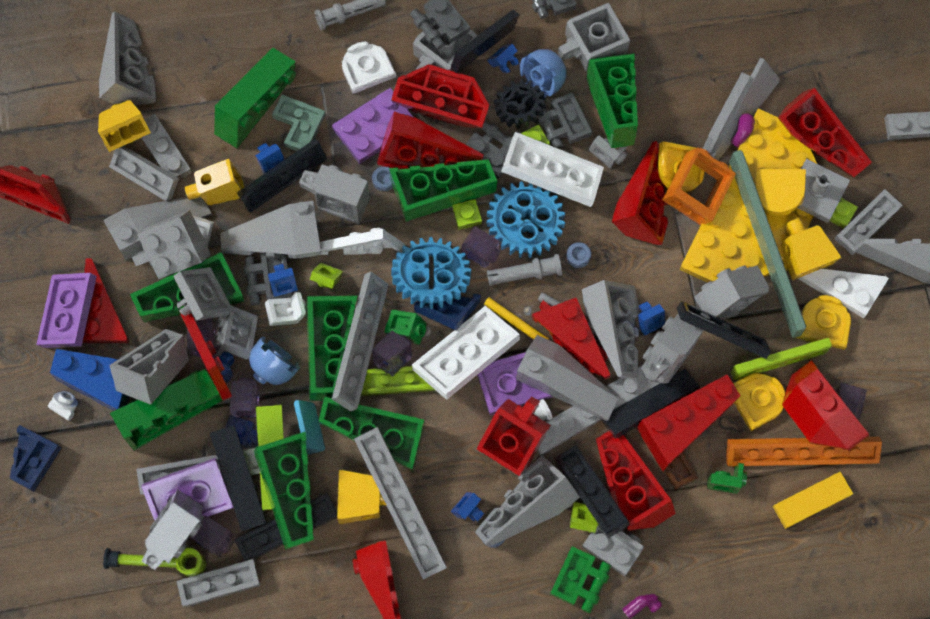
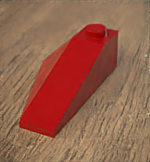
[596,431,676,530]

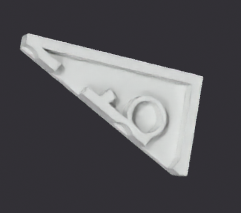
[320,228,405,255]
[789,269,889,318]

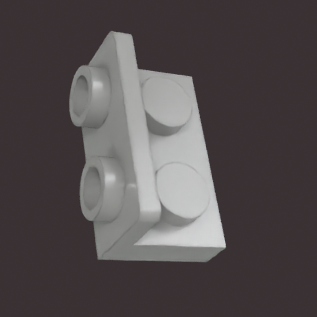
[213,306,258,360]
[582,525,644,577]

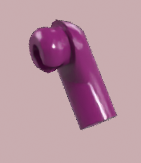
[730,113,755,148]
[622,594,662,619]

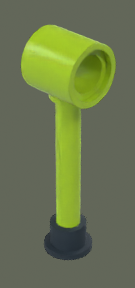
[103,548,207,577]

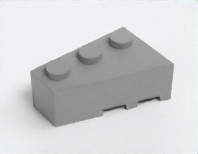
[110,329,189,404]

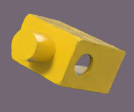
[98,100,151,152]
[185,159,244,205]
[782,218,841,281]
[337,470,386,524]

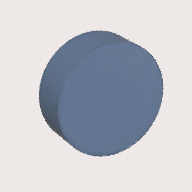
[372,167,393,191]
[566,242,591,268]

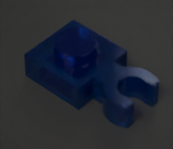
[225,415,258,448]

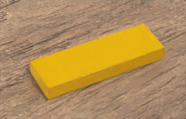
[773,472,853,529]

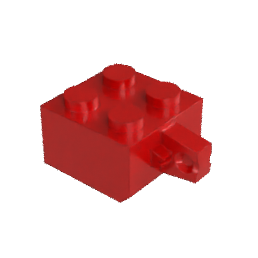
[476,396,551,476]

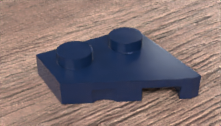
[414,294,481,331]
[10,425,62,492]

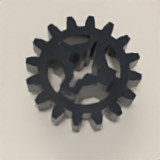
[494,79,546,129]

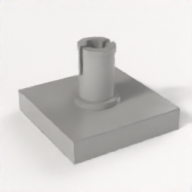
[797,159,850,223]
[173,267,233,321]

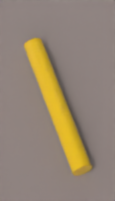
[484,297,549,340]

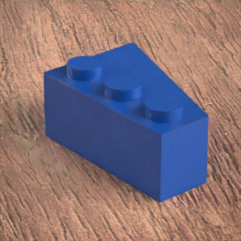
[50,349,129,411]

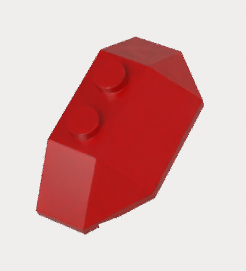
[391,64,490,128]
[0,165,71,224]
[782,360,870,450]

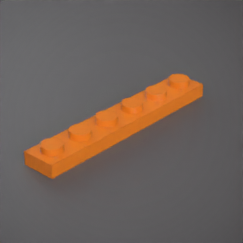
[726,436,882,466]

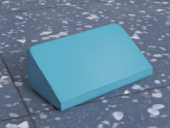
[294,400,325,455]

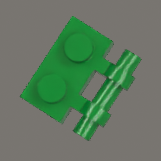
[550,546,611,614]

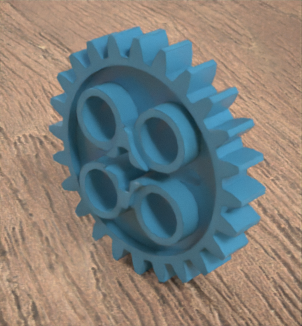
[487,181,565,258]
[391,237,471,309]

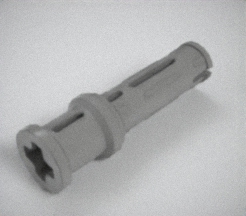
[315,0,386,30]
[487,254,562,286]

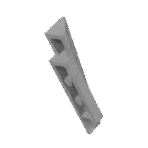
[702,58,780,161]

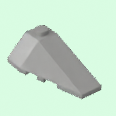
[854,239,930,284]
[582,280,639,379]

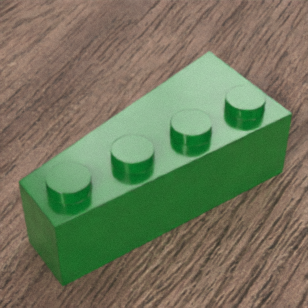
[214,47,296,149]
[586,54,638,148]
[389,160,497,222]
[130,252,244,322]
[306,296,358,401]
[110,369,223,451]
[318,397,425,472]
[254,431,314,550]

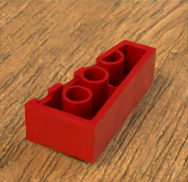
[636,375,741,472]

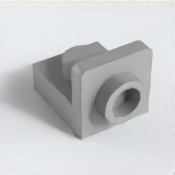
[589,136,628,168]

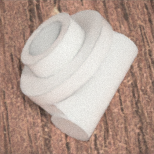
[48,391,78,421]

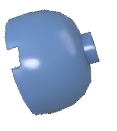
[520,49,567,97]
[249,337,300,385]

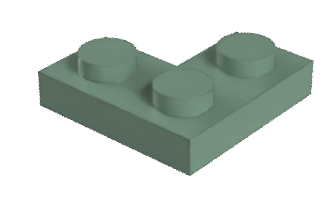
[272,95,326,151]

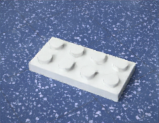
[501,132,604,207]
[412,306,520,400]

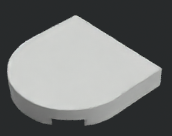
[342,42,396,94]

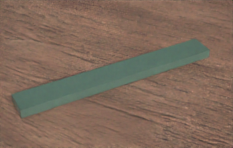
[729,150,806,338]

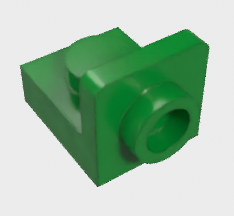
[384,310,427,345]
[707,463,747,494]

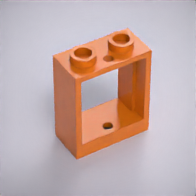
[663,147,736,226]

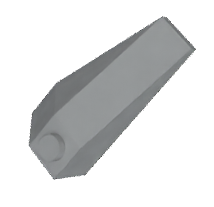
[99,11,156,105]
[103,197,212,260]
[220,201,321,258]
[516,335,618,422]
[475,456,580,547]

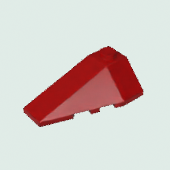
[778,88,872,177]
[377,111,483,169]
[612,141,668,245]
[352,540,401,619]

